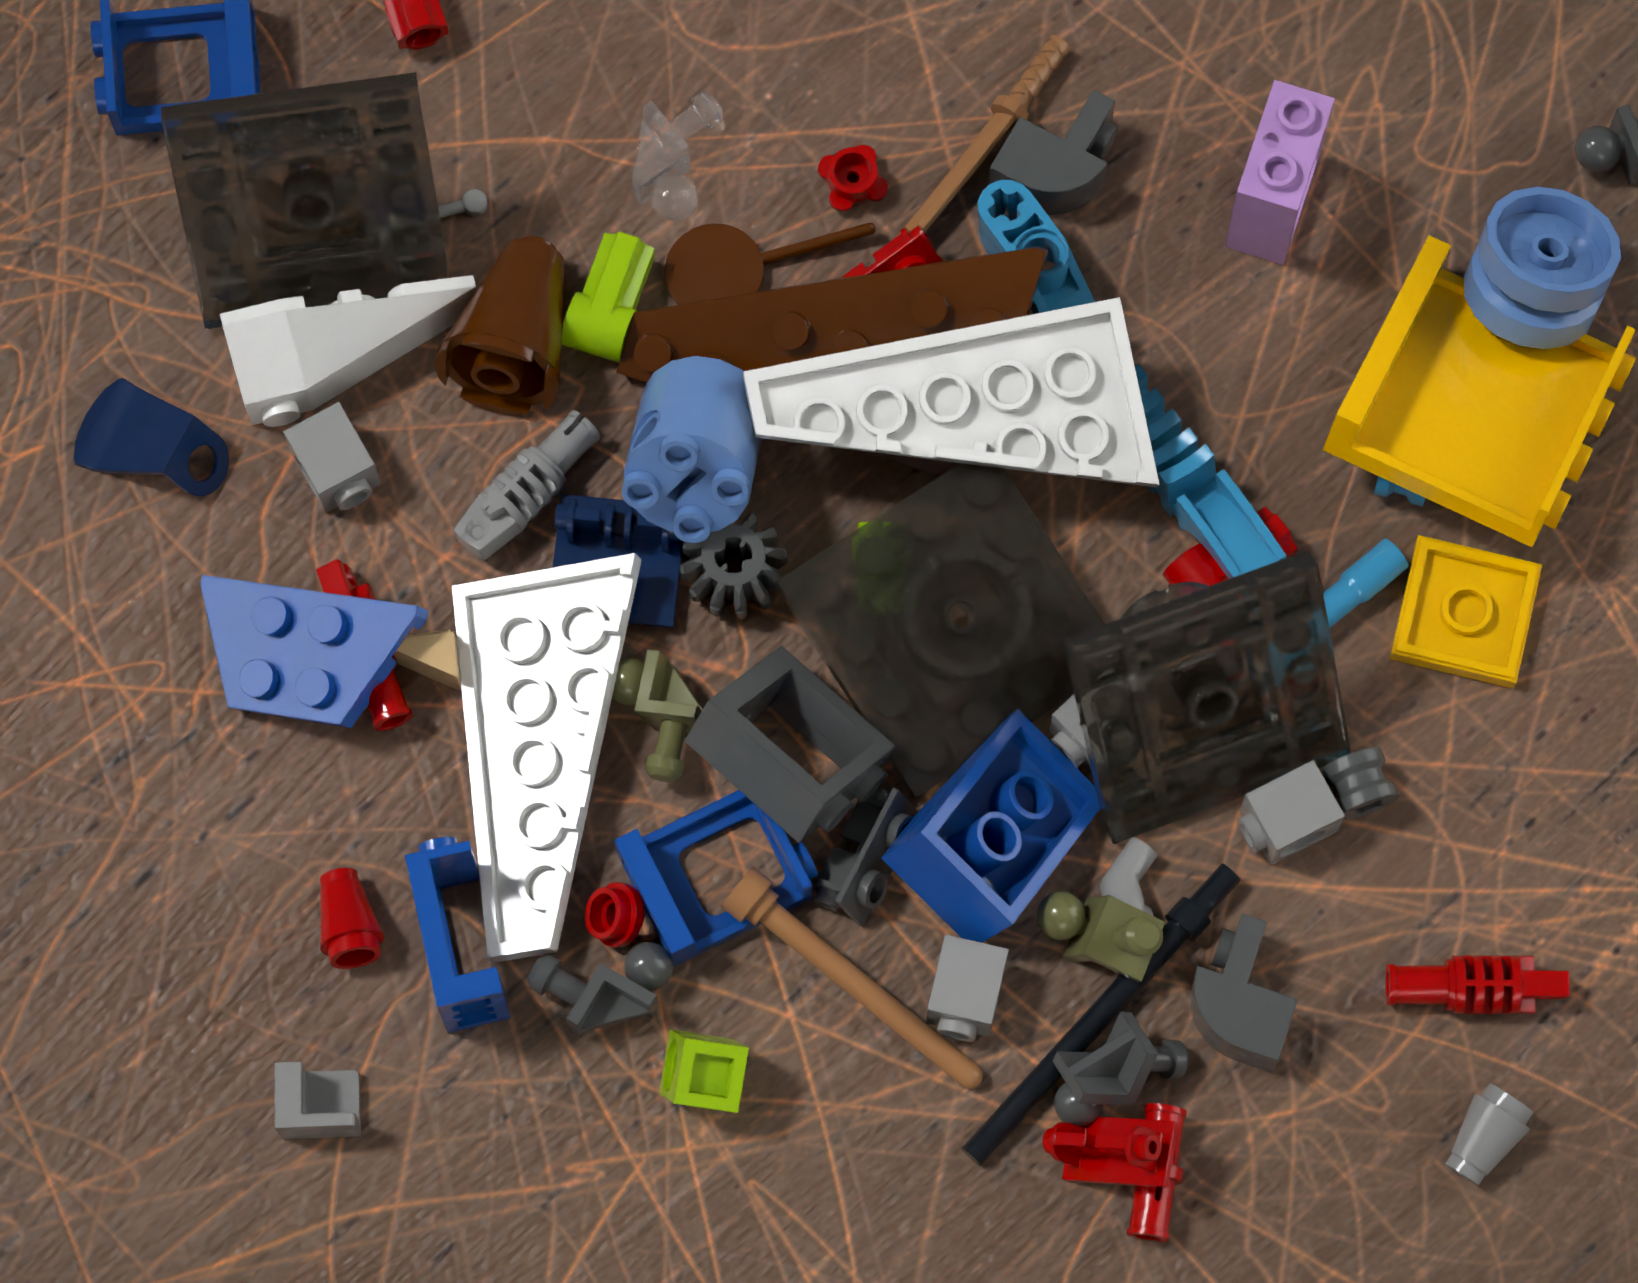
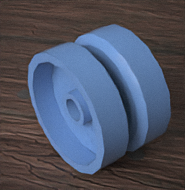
[1464,186,1621,349]

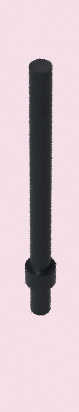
[961,864,1241,1166]

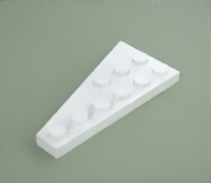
[743,297,1160,488]
[452,553,642,962]

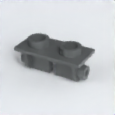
[814,788,918,927]

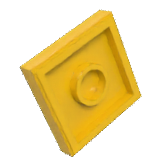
[1389,535,1542,689]

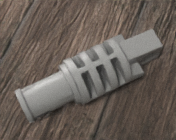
[453,410,601,561]

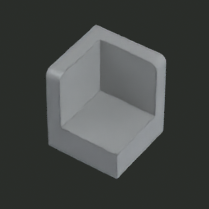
[275,1062,361,1139]

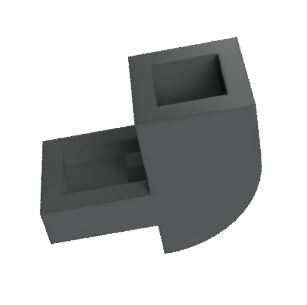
[988,90,1119,215]
[1190,913,1298,1073]

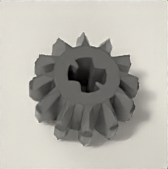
[680,512,788,619]

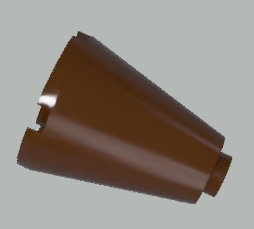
[434,236,565,416]

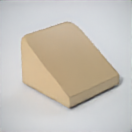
[394,630,462,691]

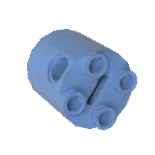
[622,356,762,543]

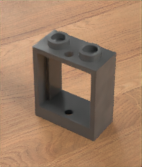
[685,645,895,843]

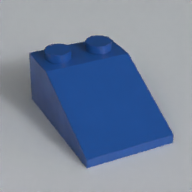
[881,709,1107,943]

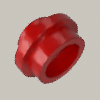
[585,882,644,948]

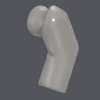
[1100,837,1157,916]

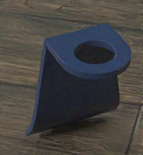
[74,378,229,496]

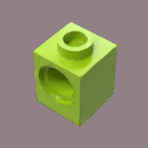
[659,1029,749,1113]

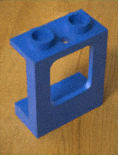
[91,0,263,135]
[614,790,818,967]
[405,837,511,1033]

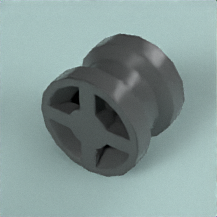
[1321,747,1400,820]

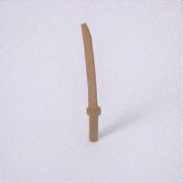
[874,35,1070,263]

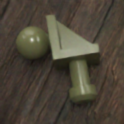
[612,650,703,783]
[1037,891,1165,982]

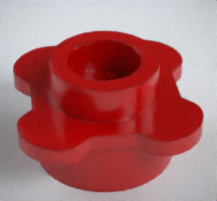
[818,145,888,212]

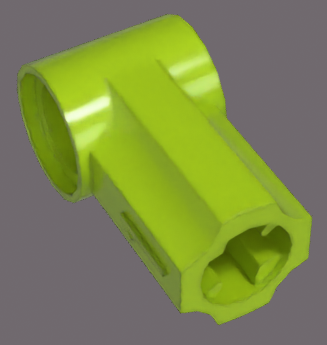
[561,232,655,363]

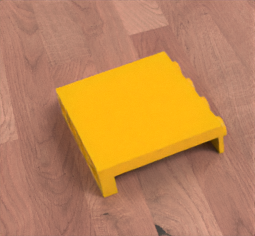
[1322,235,1636,547]

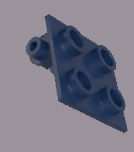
[552,494,683,628]

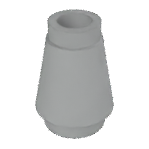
[1445,1083,1534,1186]

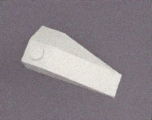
[220,275,477,427]

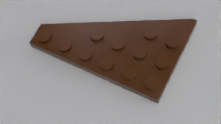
[616,246,1048,487]

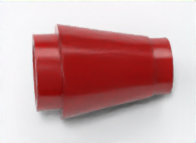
[319,867,384,969]

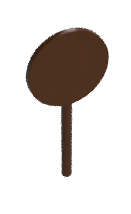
[664,223,876,305]

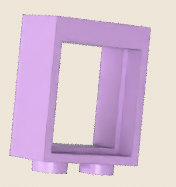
[1225,80,1335,265]

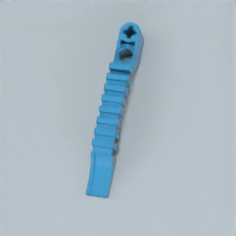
[978,180,1287,592]

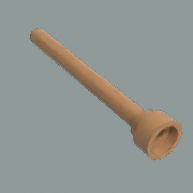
[721,866,983,1089]

